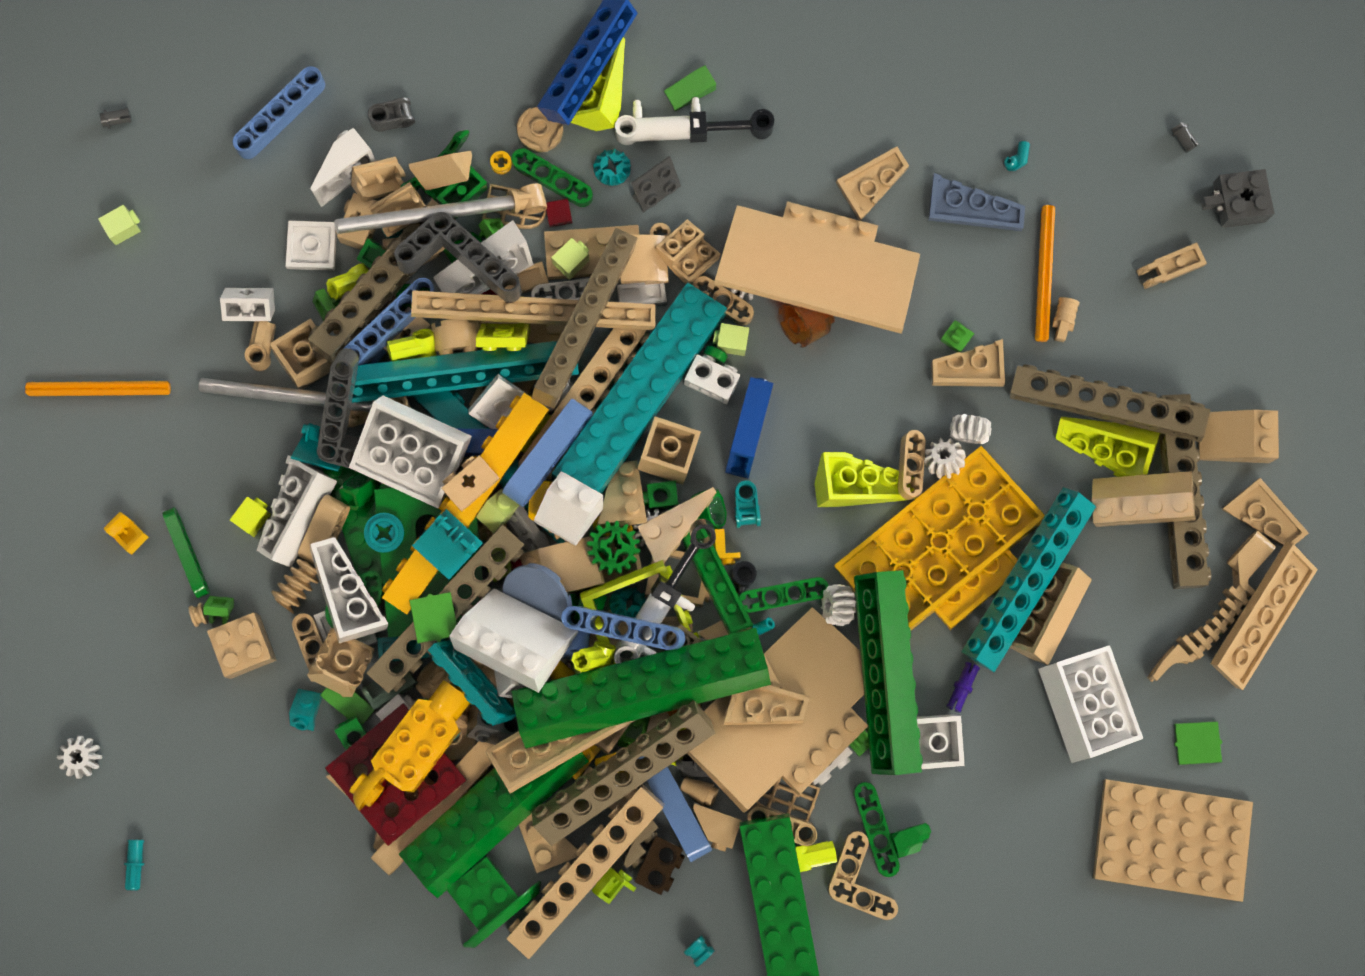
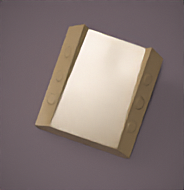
[307,628,375,697]

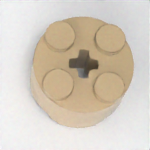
[431,319,482,356]

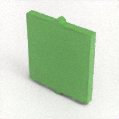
[409,592,457,643]
[1174,722,1223,765]

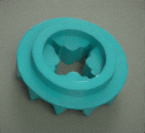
[593,148,631,186]
[364,513,404,553]
[609,586,646,622]

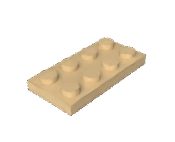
[544,225,639,280]

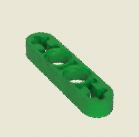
[512,148,593,207]
[162,507,210,598]
[738,577,829,613]
[853,782,900,877]

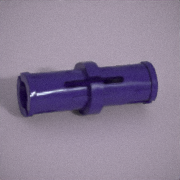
[946,662,980,713]

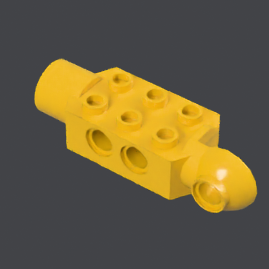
[349,680,470,811]

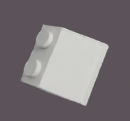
[534,471,603,546]

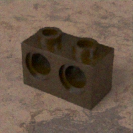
[634,836,685,895]

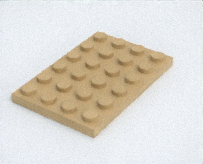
[1093,779,1253,902]

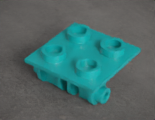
[290,423,347,471]
[412,509,483,580]

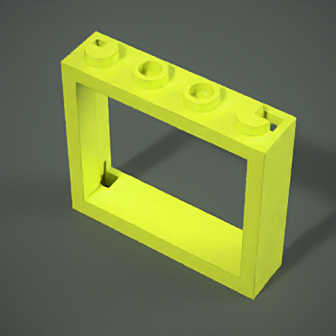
[580,560,699,665]

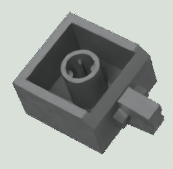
[1200,169,1275,228]

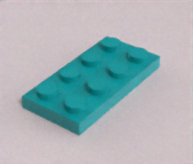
[428,640,516,726]

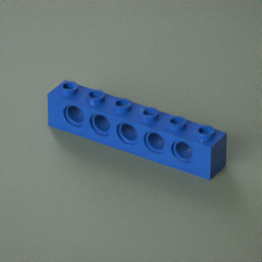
[537,0,638,125]

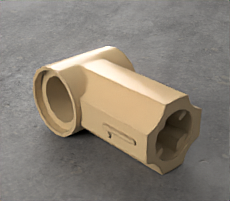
[245,321,276,371]

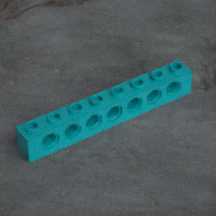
[961,487,1096,672]

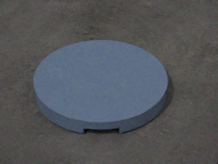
[503,563,572,622]

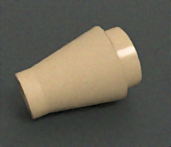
[680,777,719,807]

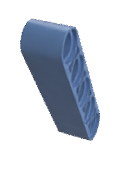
[232,66,325,159]
[343,278,435,366]
[502,399,593,507]
[561,606,685,650]
[638,756,713,862]

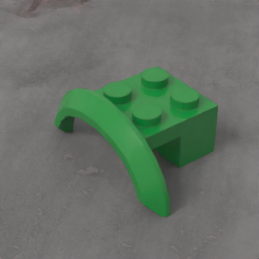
[400,130,487,220]
[447,856,541,948]

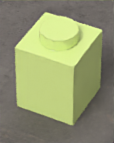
[98,205,141,245]
[551,238,590,280]
[713,323,749,356]
[476,489,519,533]

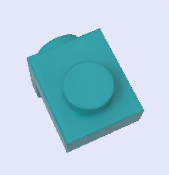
[289,688,322,731]

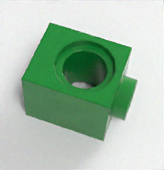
[642,481,679,512]
[334,714,368,750]

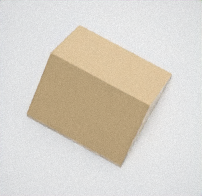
[409,151,472,190]

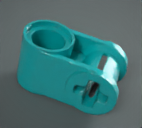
[734,480,761,528]

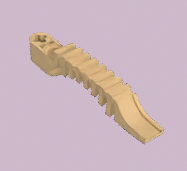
[1147,530,1276,682]

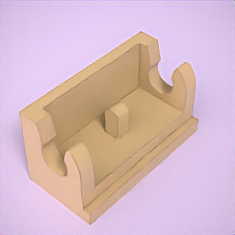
[351,157,406,202]
[369,182,426,237]

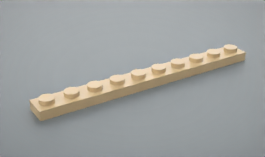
[411,291,655,330]

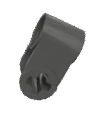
[368,97,415,132]

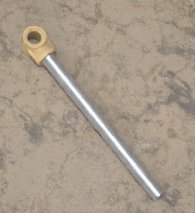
[335,183,547,234]
[199,378,411,412]

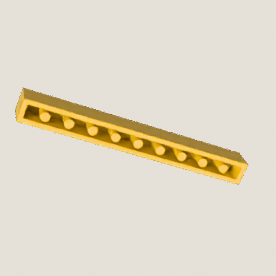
[381,392,549,615]

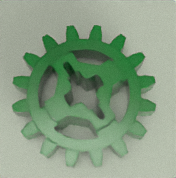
[586,521,640,575]

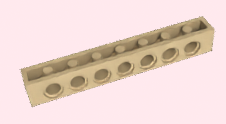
[519,328,650,481]
[507,784,665,959]

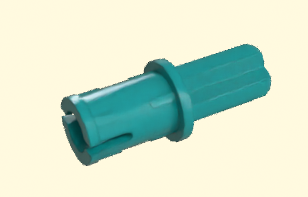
[124,840,145,890]

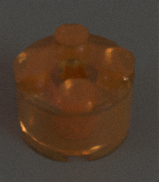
[779,303,835,348]

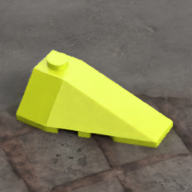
[571,37,625,131]
[1055,416,1160,477]
[815,452,917,507]

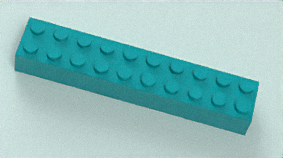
[552,282,727,494]

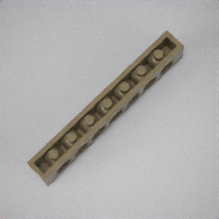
[308,199,456,363]
[532,228,638,409]
[1010,364,1211,442]
[1156,394,1211,589]
[366,525,525,693]
[532,701,715,846]

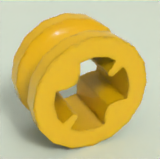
[490,151,512,175]

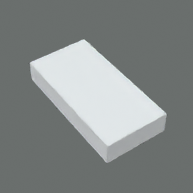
[617,282,667,305]

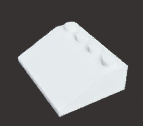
[349,396,472,508]
[449,588,578,693]
[1038,645,1143,763]

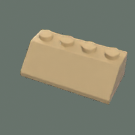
[1092,471,1196,527]
[1010,562,1092,665]

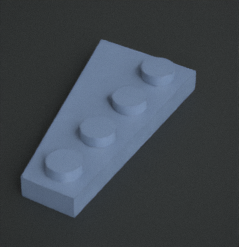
[928,173,1025,231]

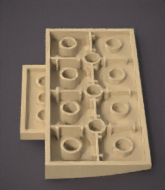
[714,202,920,334]
[687,608,868,813]

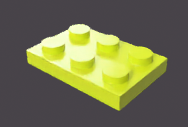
[476,323,530,351]

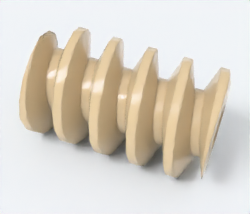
[271,559,319,614]

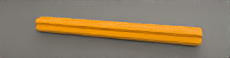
[1035,205,1055,342]
[25,381,171,396]

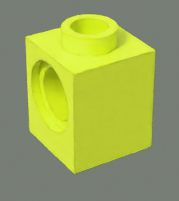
[230,497,271,537]

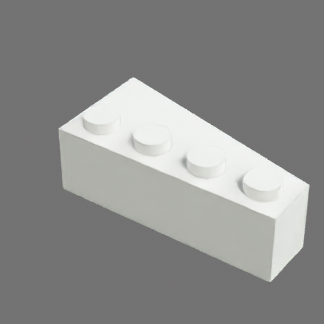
[433,220,534,294]
[257,455,337,567]
[310,537,388,644]

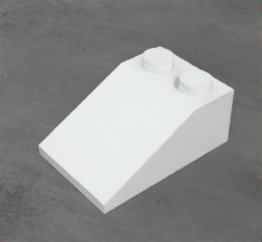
[310,128,376,207]

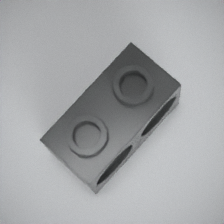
[466,705,519,745]

